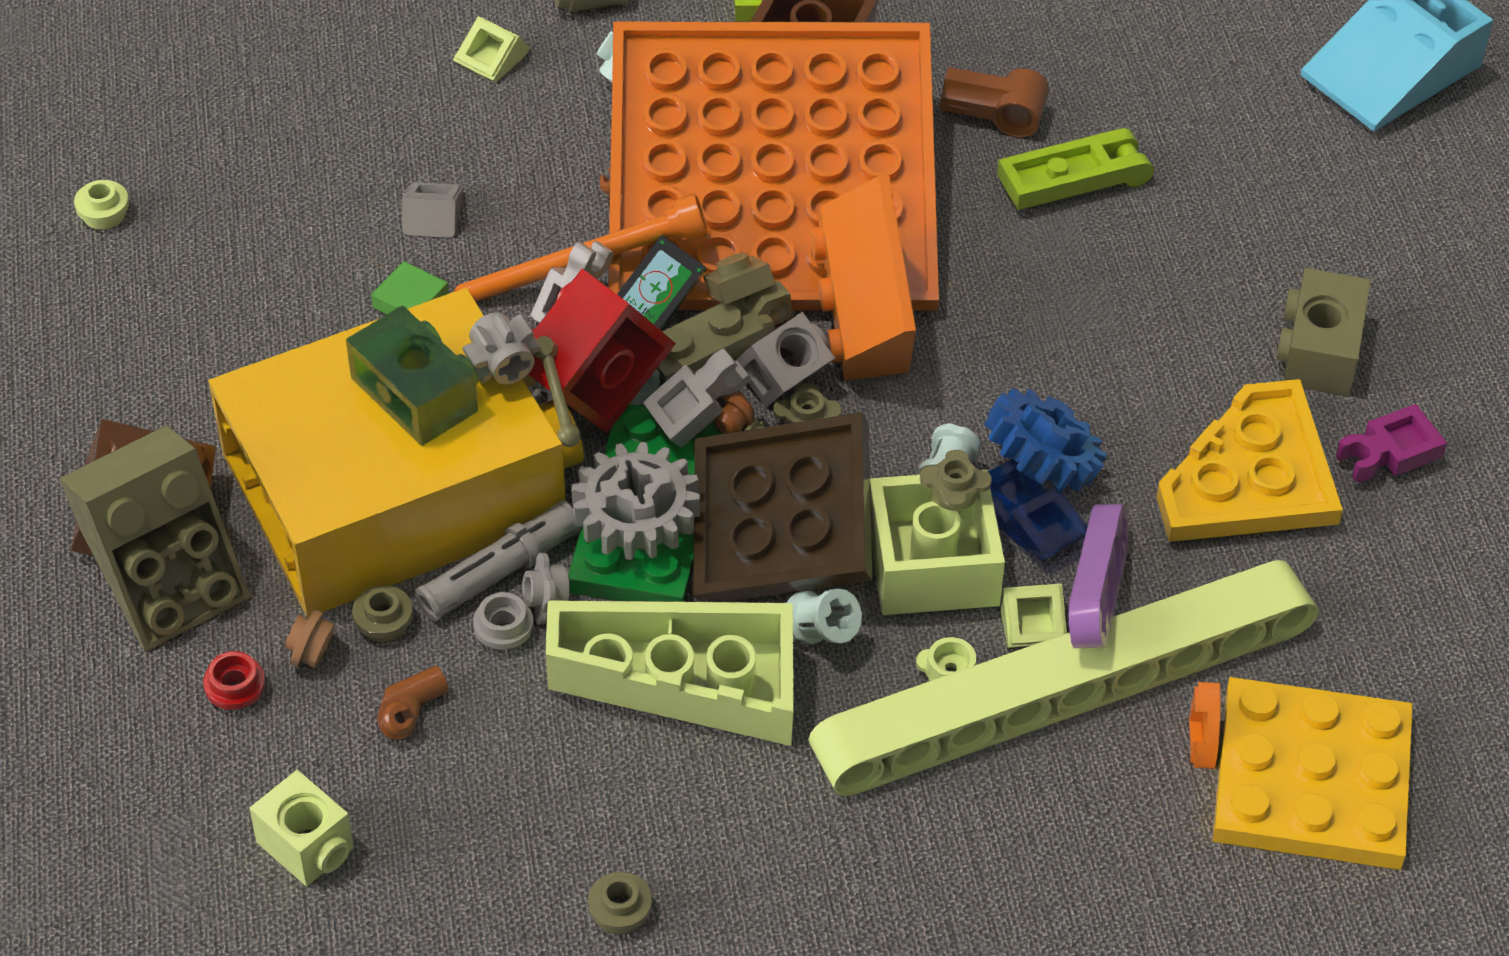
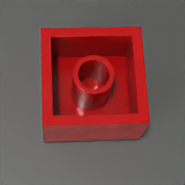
[529,269,676,433]

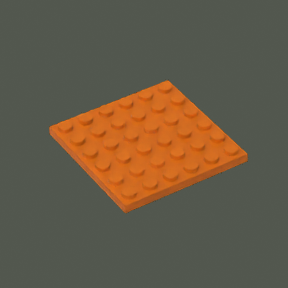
[608,22,939,311]

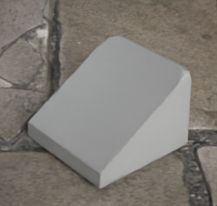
[402,182,463,238]

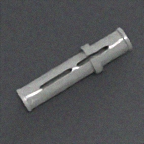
[415,500,582,622]

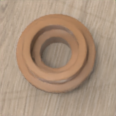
[284,609,336,668]

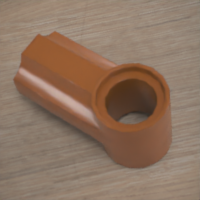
[940,67,1050,138]

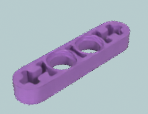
[1069,504,1129,649]

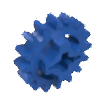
[984,388,1107,492]

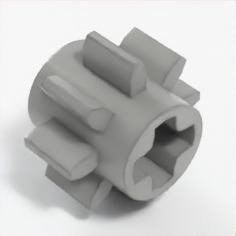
[462,312,541,385]

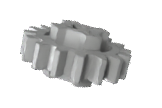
[572,442,700,560]

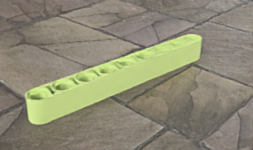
[808,560,1319,796]

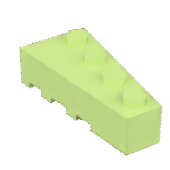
[546,601,793,746]

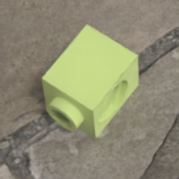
[249,770,354,887]

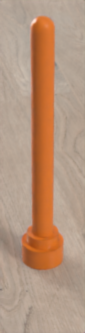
[454,194,709,302]

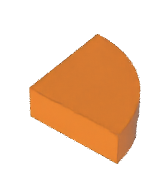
[1189,682,1220,769]

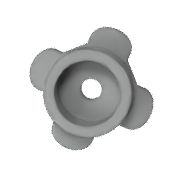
[522,553,569,624]

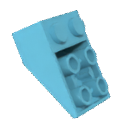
[1300,0,1493,131]

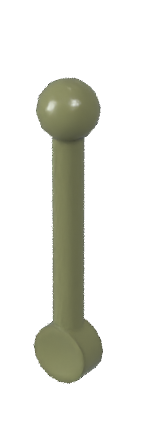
[534,336,581,447]

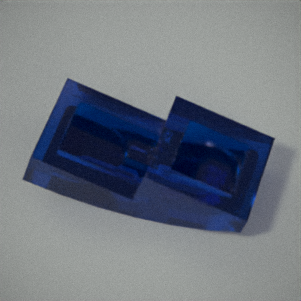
[988,458,1088,561]

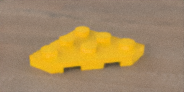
[1156,379,1343,542]

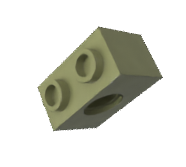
[1276,268,1371,397]

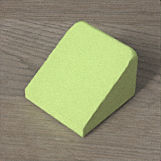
[453,16,530,83]
[1000,584,1067,648]

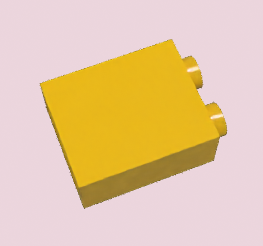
[208,288,584,618]

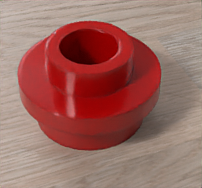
[203,651,265,710]

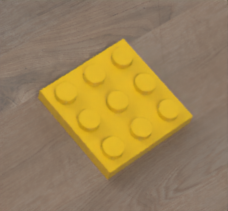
[1212,677,1413,870]

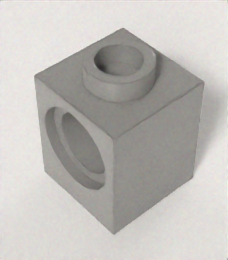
[735,312,835,408]

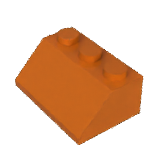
[810,175,916,381]

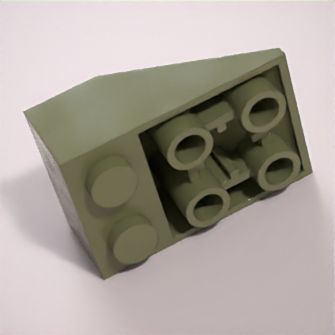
[59,425,251,652]

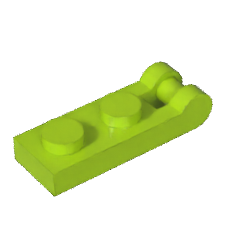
[997,128,1154,210]

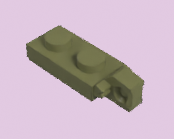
[657,281,793,384]

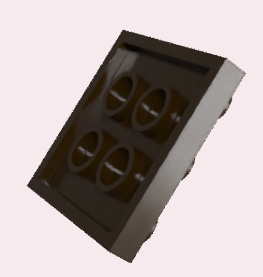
[693,412,872,602]

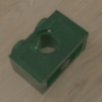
[346,305,479,446]

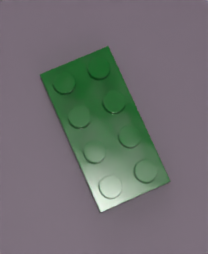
[568,404,723,602]

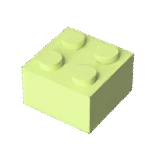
[870,470,1005,615]

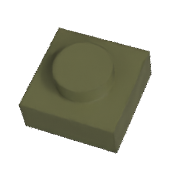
[703,253,775,305]

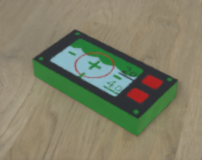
[617,235,706,331]

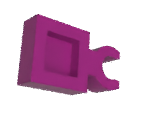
[1336,404,1447,482]

